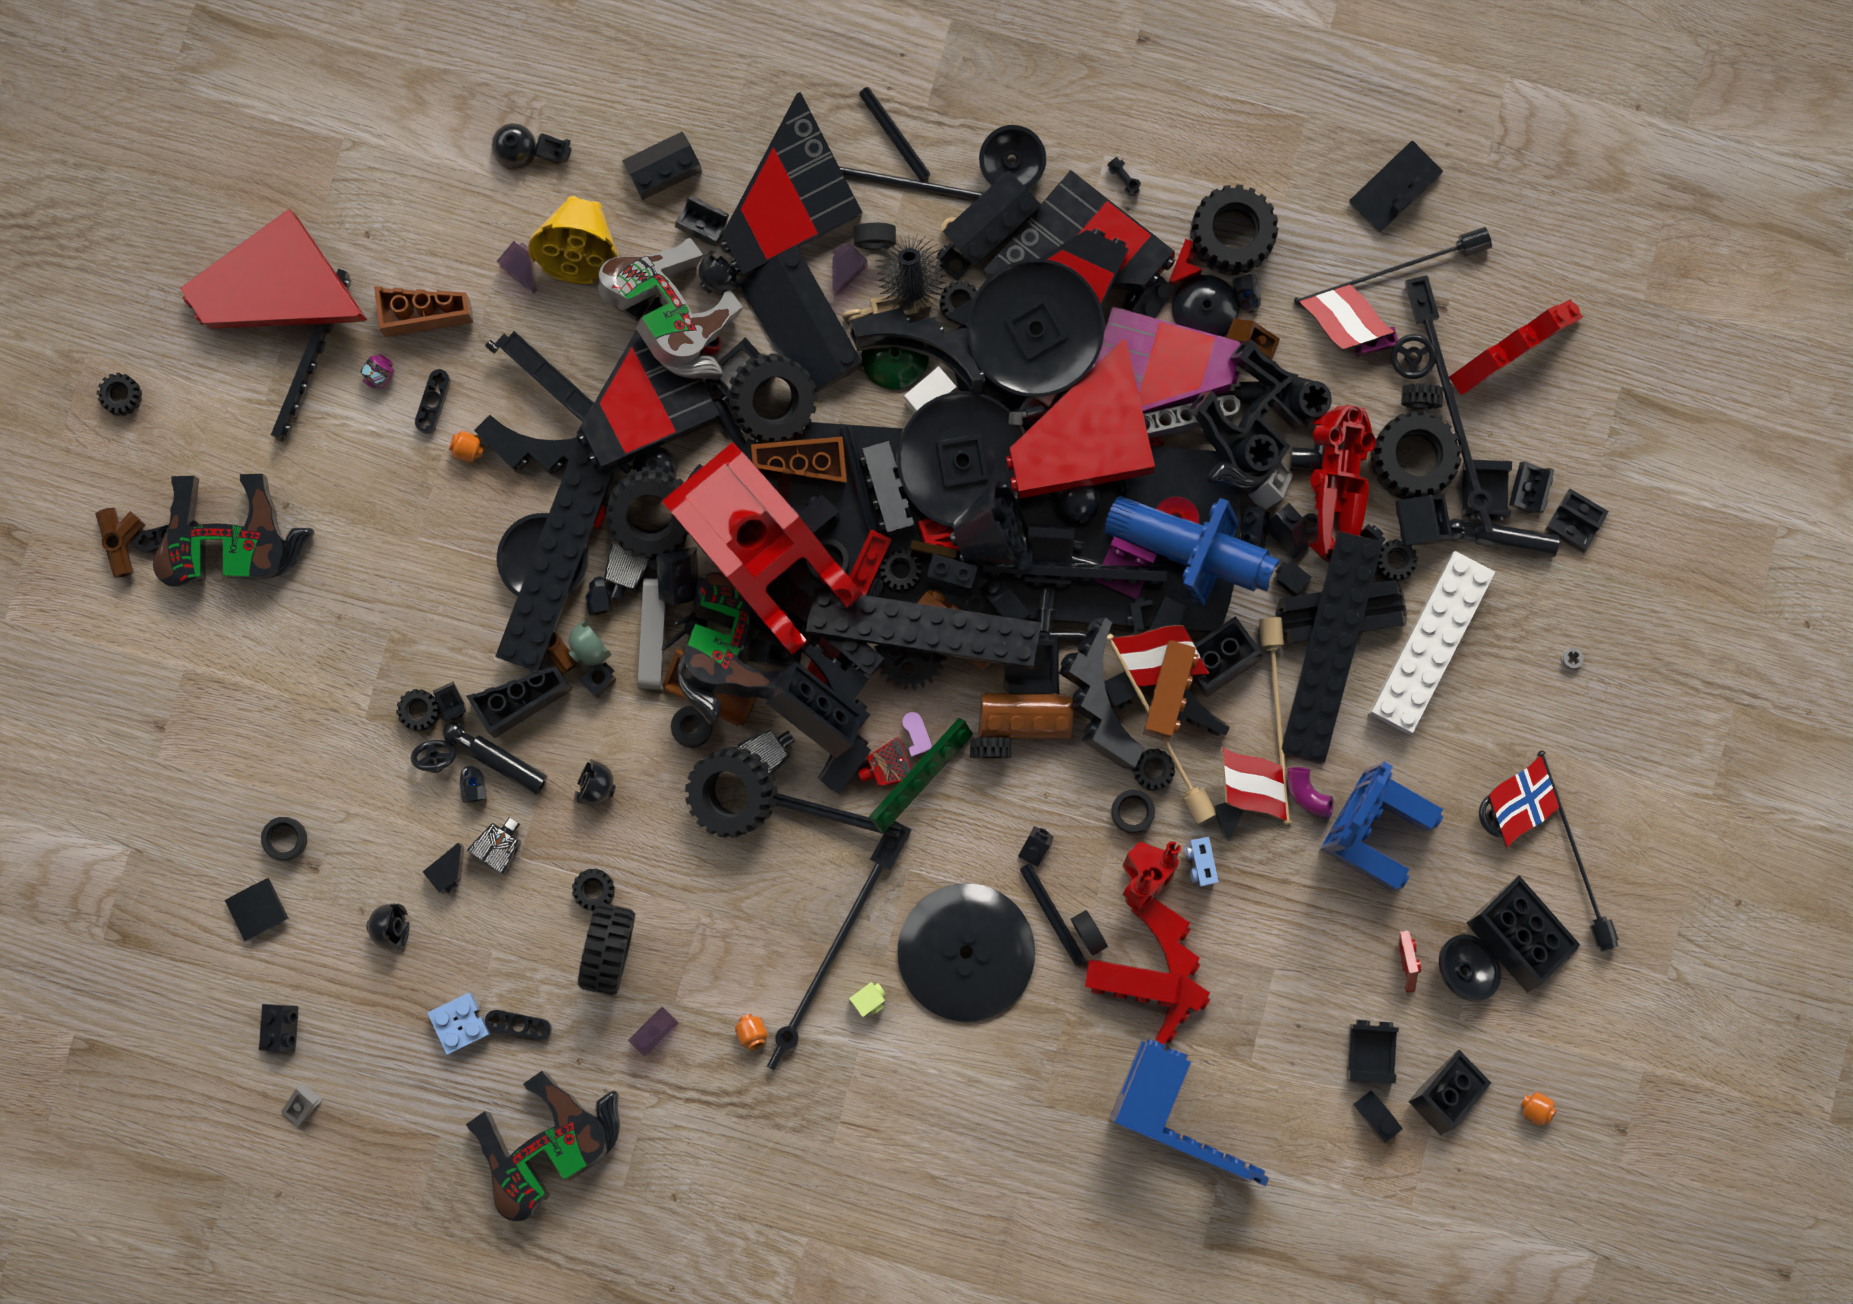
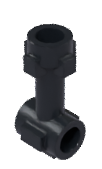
[1107,157,1141,197]

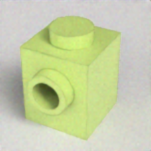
[849,982,886,1017]

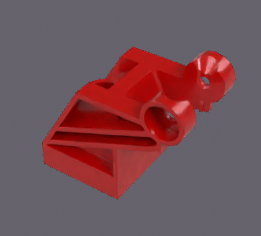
[662,442,863,654]

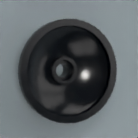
[979,125,1046,189]
[1172,275,1239,337]
[1439,934,1501,1002]

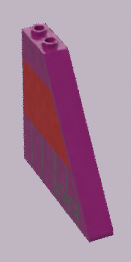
[1095,307,1241,414]

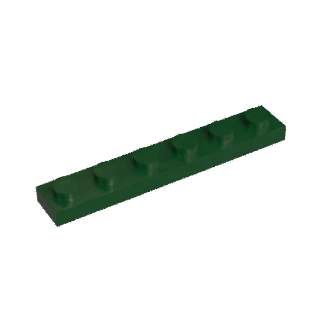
[869,718,973,833]

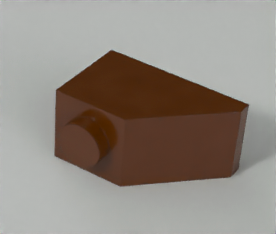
[1227,318,1280,359]

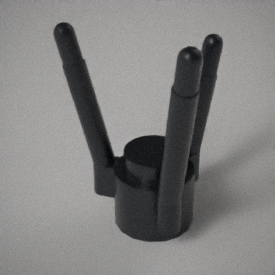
[662,612,707,651]

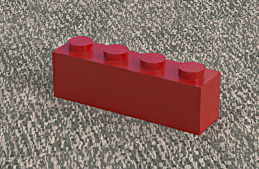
[1085,959,1183,1007]

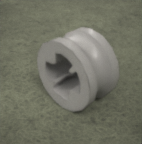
[1561,648,1584,669]

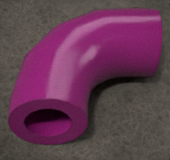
[1287,767,1334,818]

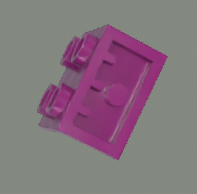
[1096,536,1157,599]

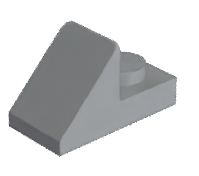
[281,1084,322,1127]

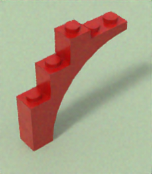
[1449,299,1583,396]
[1131,898,1211,1045]

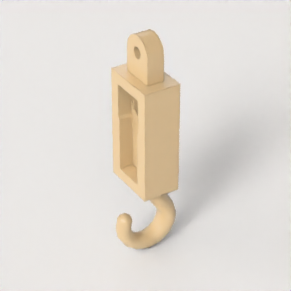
[842,294,933,321]

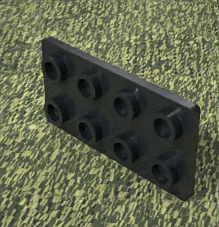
[1349,141,1443,232]

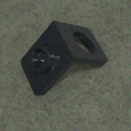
[937,242,970,280]

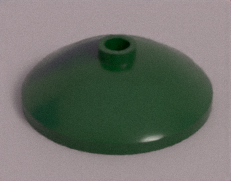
[861,348,929,390]

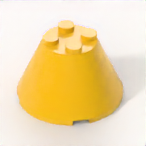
[528,196,619,284]

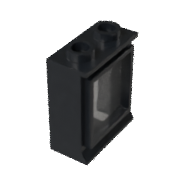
[705,337,773,406]

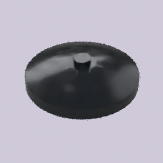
[497,513,589,597]

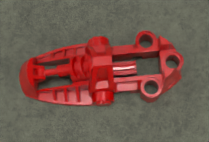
[1309,405,1376,562]

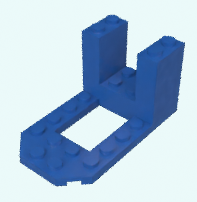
[1320,761,1443,891]
[1109,1039,1269,1187]

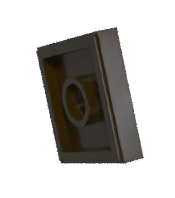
[910,540,957,560]

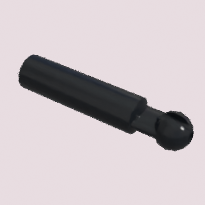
[1449,518,1560,557]
[443,722,548,795]

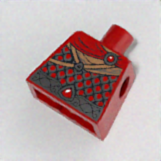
[858,737,911,787]

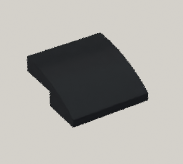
[1545,488,1609,553]
[225,878,289,941]

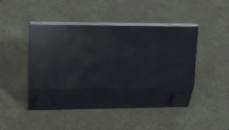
[740,246,863,393]

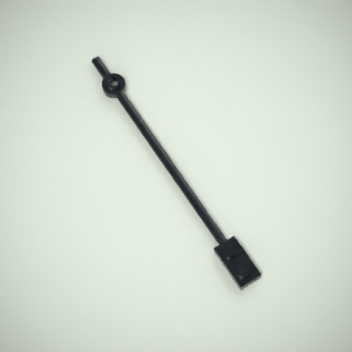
[839,166,1041,204]
[1405,275,1494,535]
[767,821,912,1071]

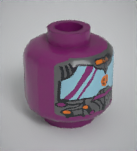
[360,354,394,389]

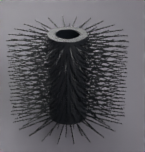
[875,234,946,315]

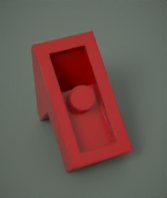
[1168,239,1202,286]

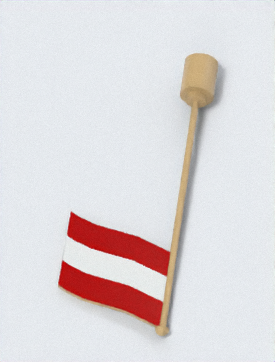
[1221,617,1292,825]
[1106,625,1217,823]

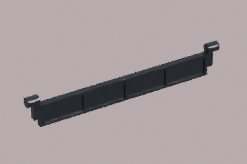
[485,331,633,474]

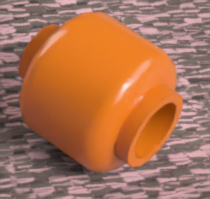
[449,430,484,463]
[735,1014,768,1050]
[1520,1092,1557,1126]

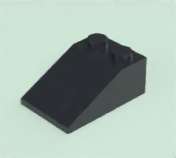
[1408,1049,1491,1135]

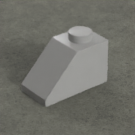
[1248,460,1293,510]

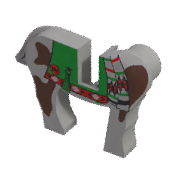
[598,238,743,380]

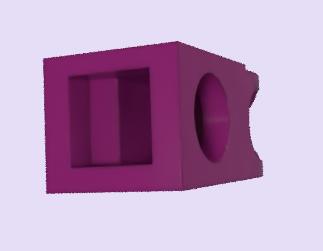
[1354,327,1398,357]

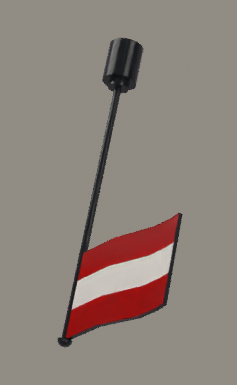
[1294,227,1492,351]

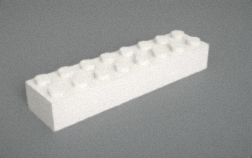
[1368,551,1495,735]

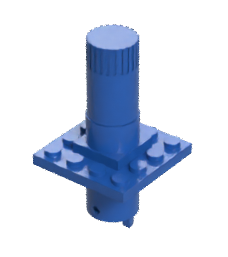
[1105,496,1280,606]

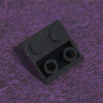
[1395,494,1453,546]

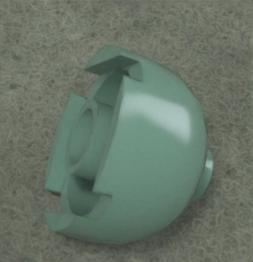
[568,620,612,666]

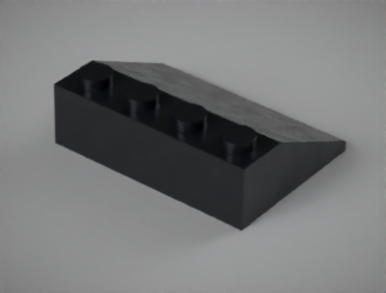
[1466,875,1580,993]

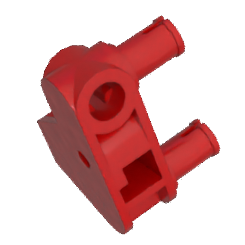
[1122,841,1181,910]

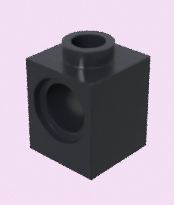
[1274,560,1312,596]
[579,662,616,698]

